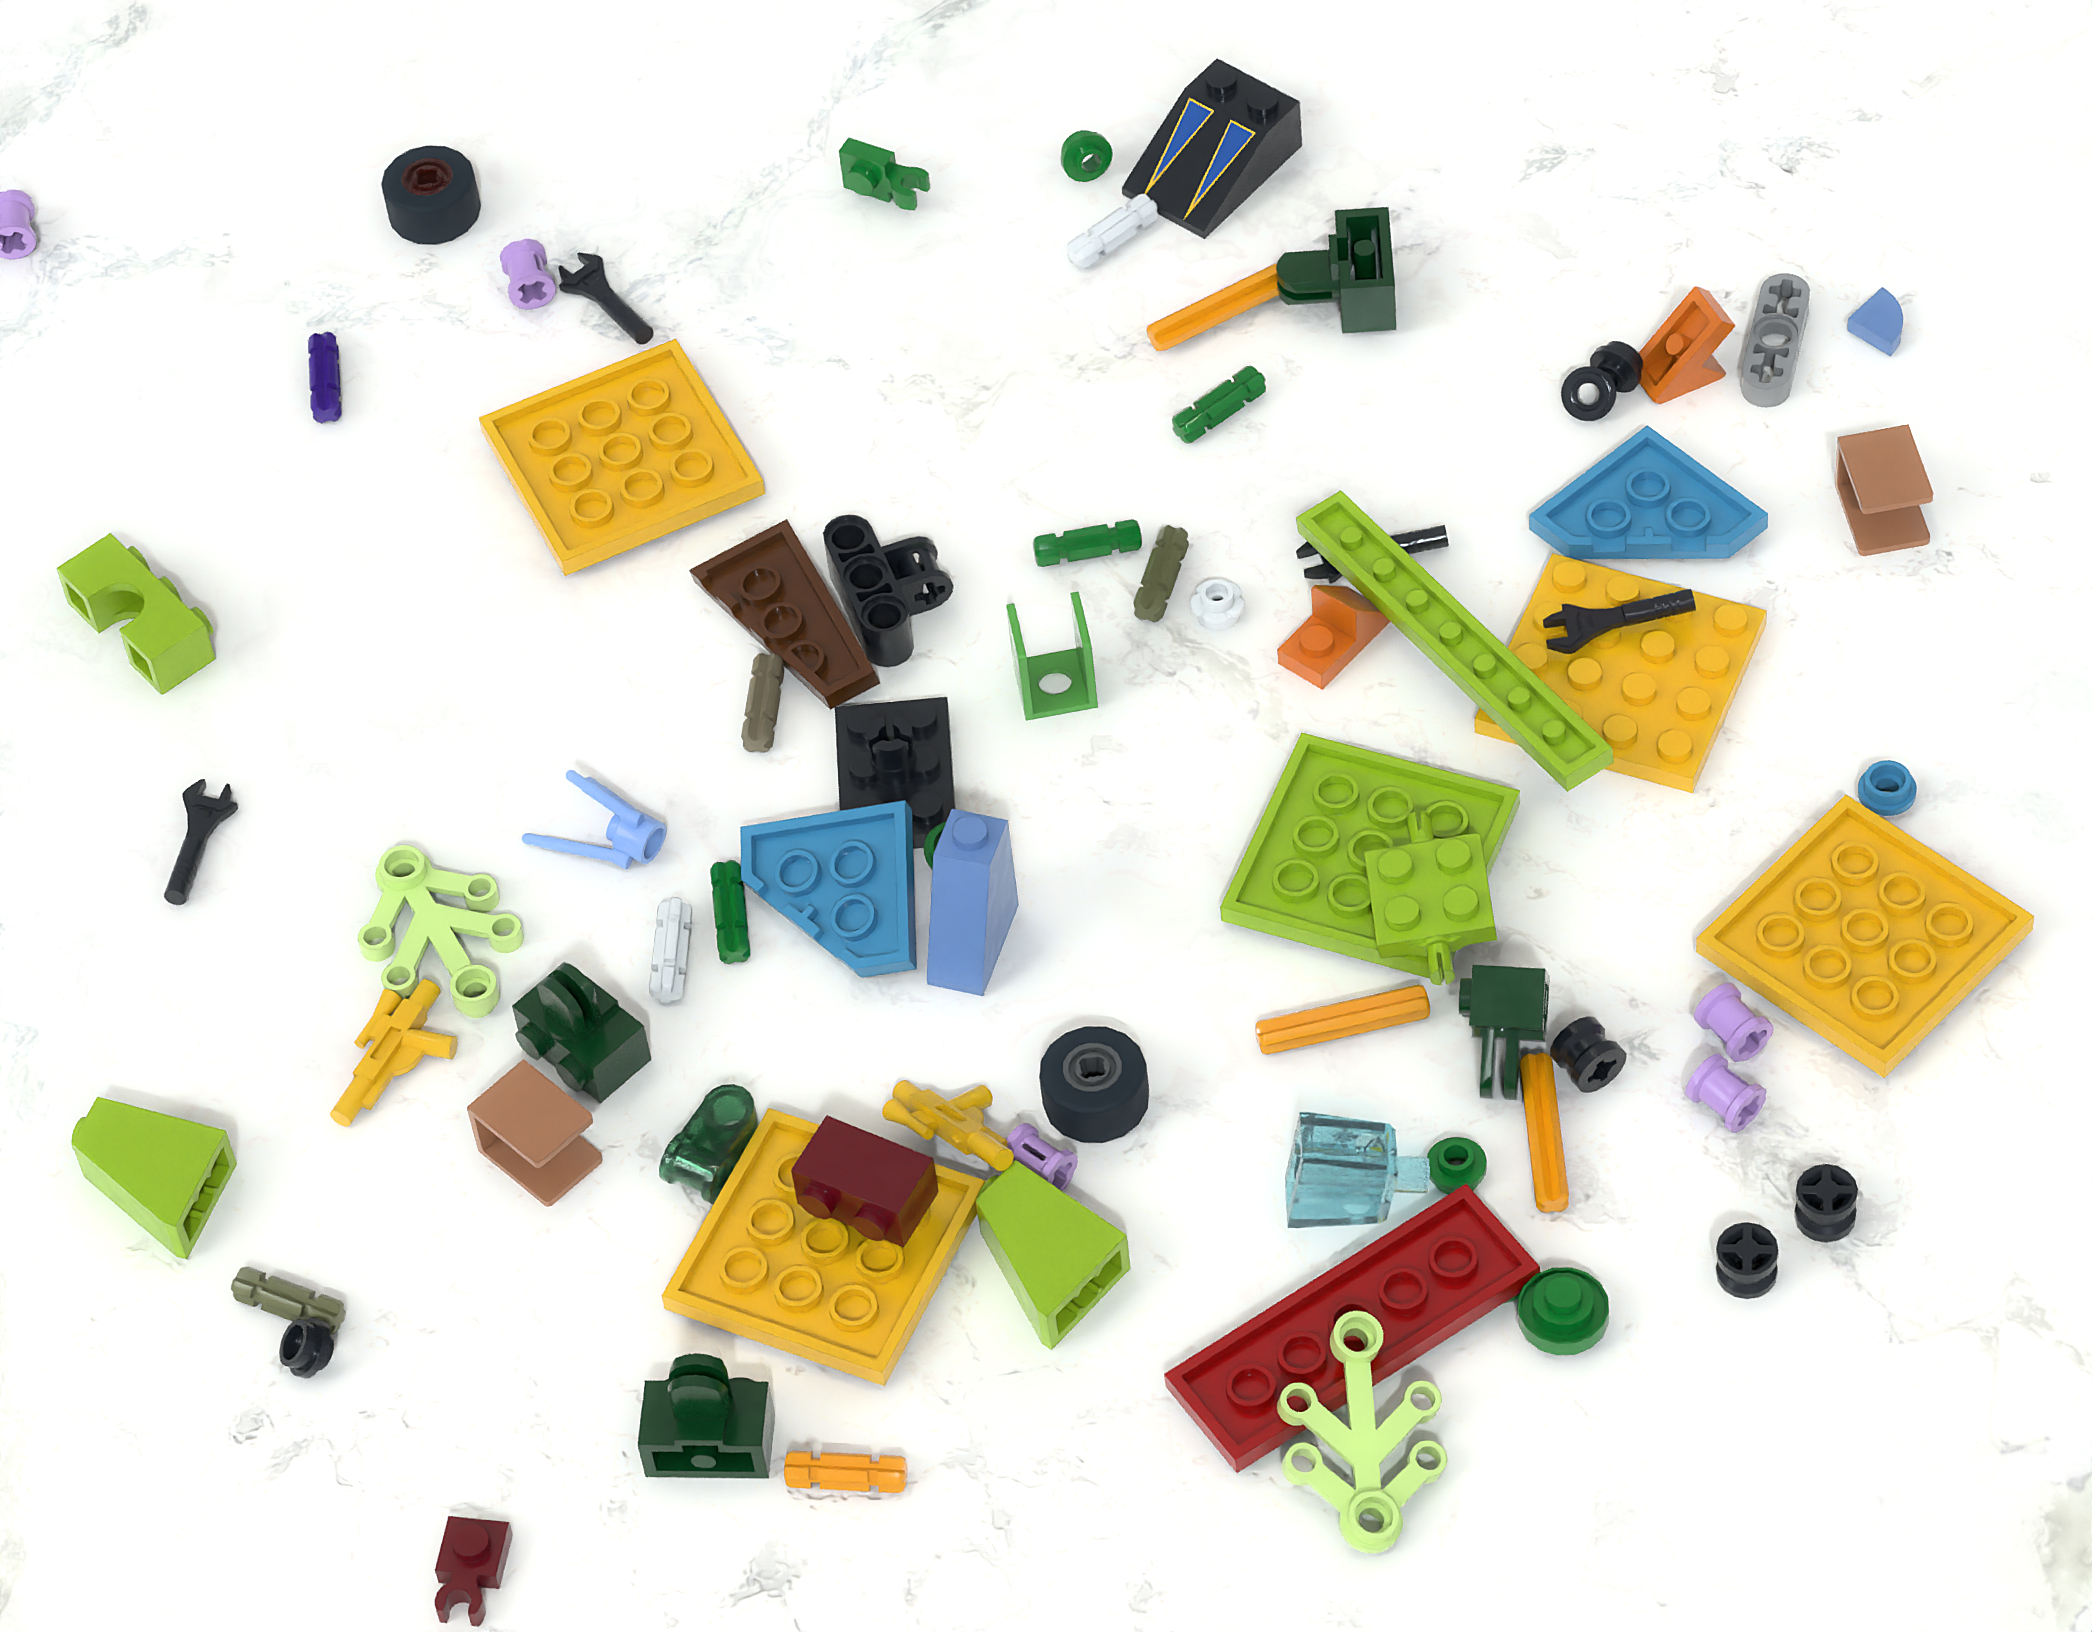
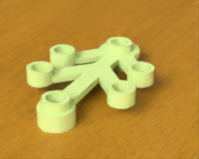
[358,845,524,1018]
[1277,1311,1447,1553]

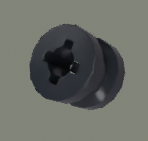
[1550,1016,1626,1093]
[1794,1164,1858,1243]
[1716,1222,1779,1299]

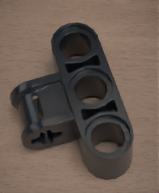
[823,514,954,667]

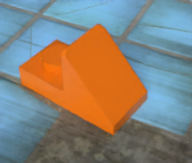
[1639,286,1736,404]
[1277,585,1391,690]

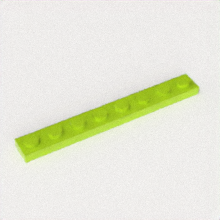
[1296,490,1614,792]

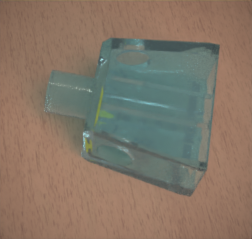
[1285,1112,1430,1228]

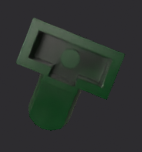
[1276,207,1396,334]
[512,962,652,1104]
[1459,965,1550,1100]
[637,1353,775,1479]

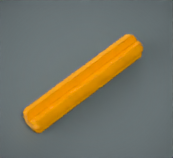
[1146,264,1279,351]
[1255,984,1430,1055]
[1520,1052,1569,1213]

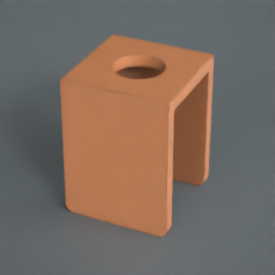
[1835,424,1934,556]
[466,1059,603,1207]

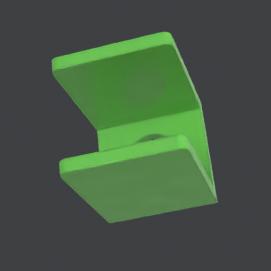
[1006,591,1098,721]

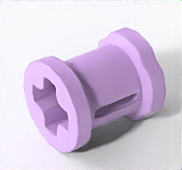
[0,189,36,259]
[500,239,556,310]
[1694,983,1774,1062]
[1685,1054,1766,1133]
[1004,1123,1078,1191]

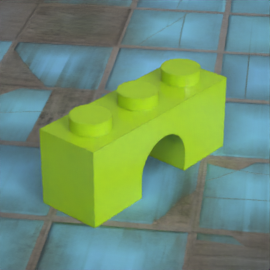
[56,533,216,695]

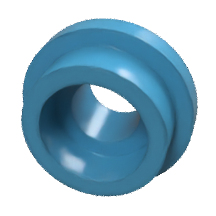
[1858,760,1917,816]

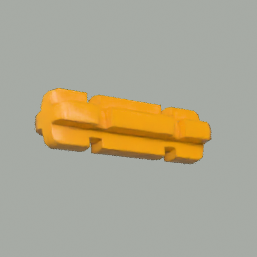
[784,1450,908,1493]

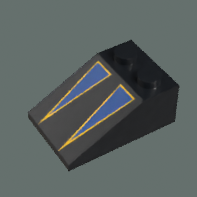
[1122,58,1302,239]

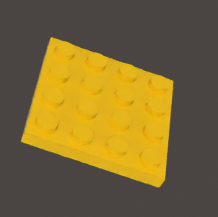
[479,338,765,576]
[1475,553,1767,793]
[1696,795,2034,1078]
[662,1108,986,1386]

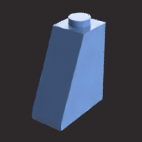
[927,809,1019,996]

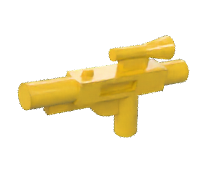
[330,979,458,1127]
[882,1080,1014,1171]

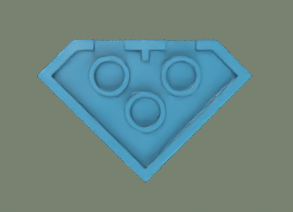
[1529,425,1768,559]
[740,800,917,978]

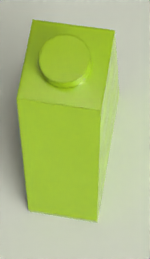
[71,1096,237,1259]
[976,1160,1131,1350]

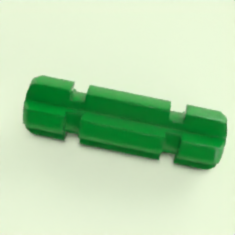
[1172,366,1266,444]
[1033,519,1142,567]
[710,860,751,965]

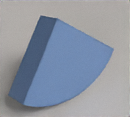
[1847,287,1903,356]

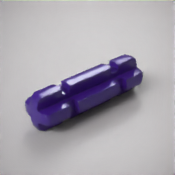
[308,331,342,423]

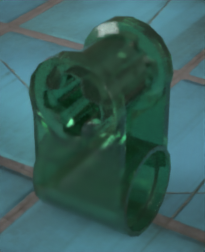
[659,1084,760,1205]

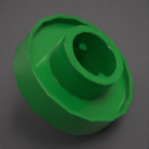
[1518,1267,1609,1356]

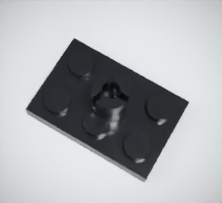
[835,697,956,849]

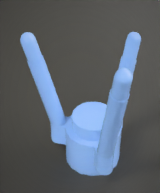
[522,770,667,870]

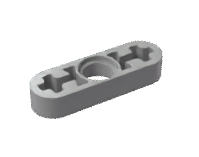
[1741,273,1810,407]

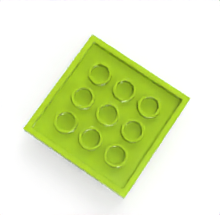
[1220,733,1520,982]

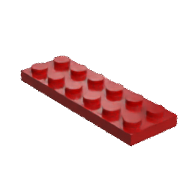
[1164,1184,1540,1473]

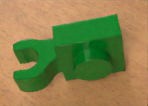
[838,137,930,210]

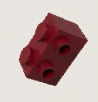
[791,1115,939,1248]

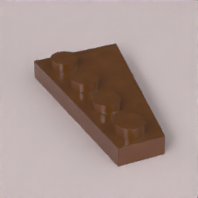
[689,519,880,710]

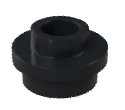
[1590,341,1644,393]
[1561,366,1617,421]
[279,1317,334,1379]

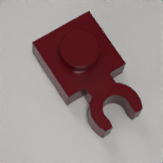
[434,1516,513,1627]

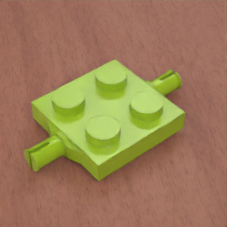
[1364,811,1497,986]

